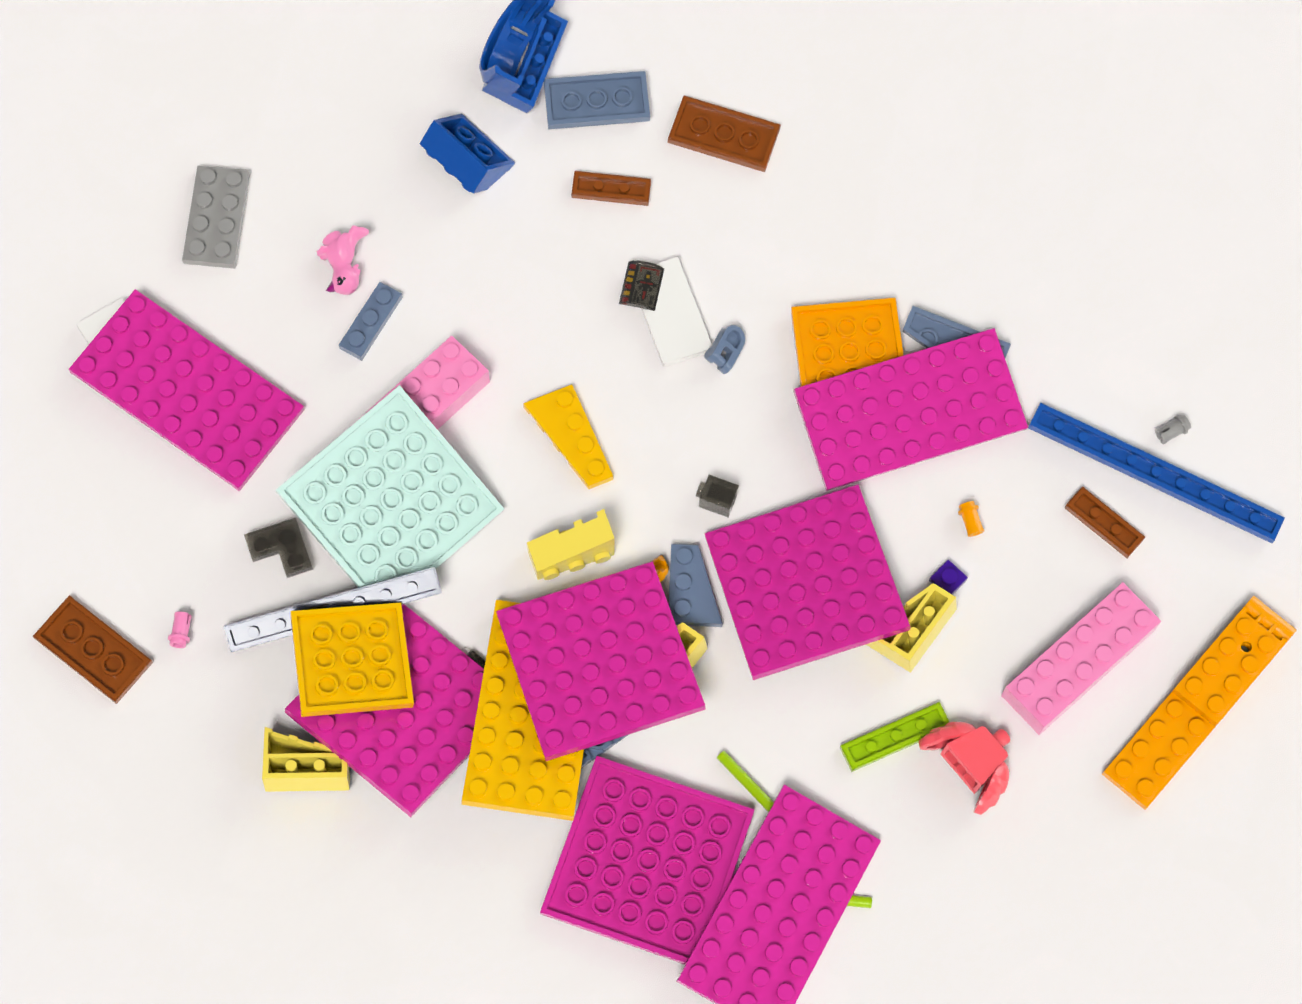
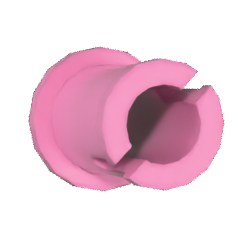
[168,611,192,648]

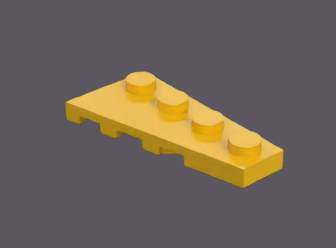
[523,384,613,489]

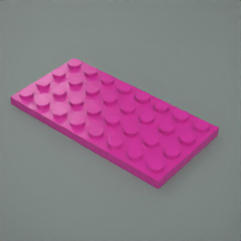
[69,289,305,491]
[793,328,1028,491]
[676,785,881,1004]

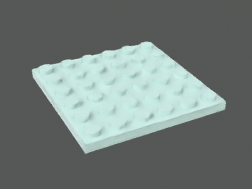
[275,385,504,587]

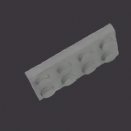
[182,165,250,269]

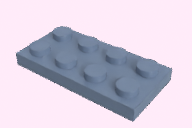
[544,71,650,130]

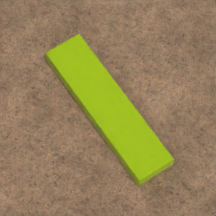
[840,702,949,772]

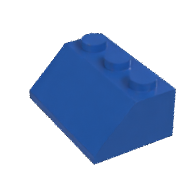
[419,114,515,194]

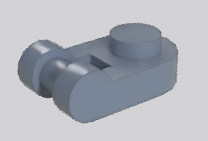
[704,325,745,374]

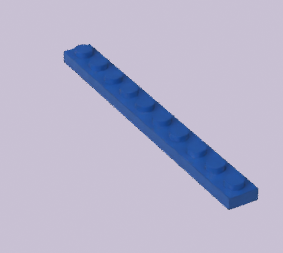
[1028,403,1285,544]

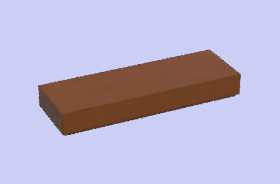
[571,171,651,206]
[1065,486,1145,559]

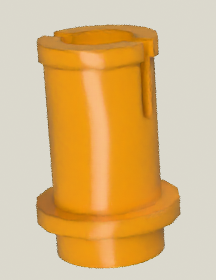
[958,501,985,537]

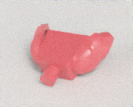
[919,722,1010,815]

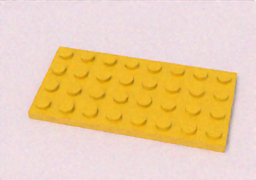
[461,600,584,821]

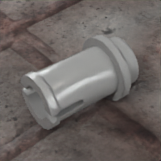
[1155,415,1191,444]

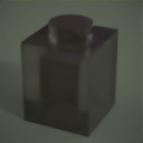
[696,475,739,518]

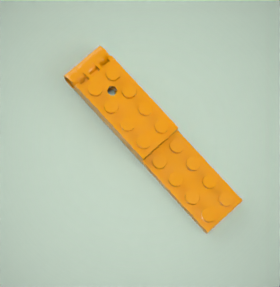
[1102,596,1297,810]

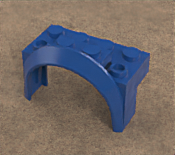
[479,0,568,113]

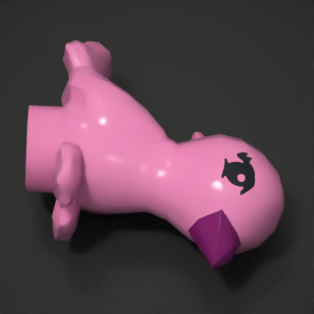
[316,225,369,295]

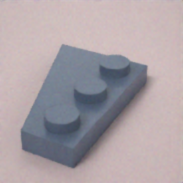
[669,544,723,627]

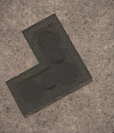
[244,518,313,578]

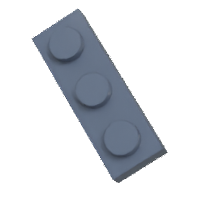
[339,282,403,361]

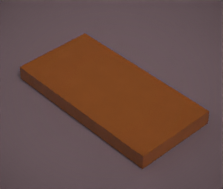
[668,95,781,172]
[33,595,153,704]

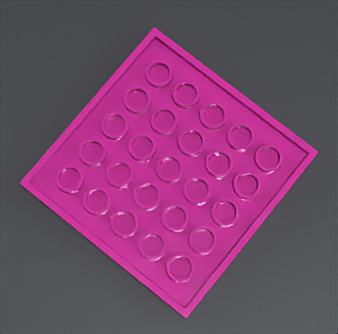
[704,485,910,680]
[496,561,706,761]
[285,604,484,818]
[540,756,755,964]

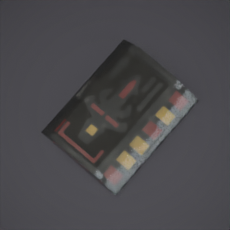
[619,260,664,311]

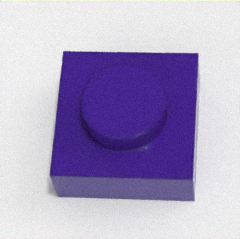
[929,560,968,595]

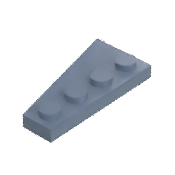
[903,306,1011,358]

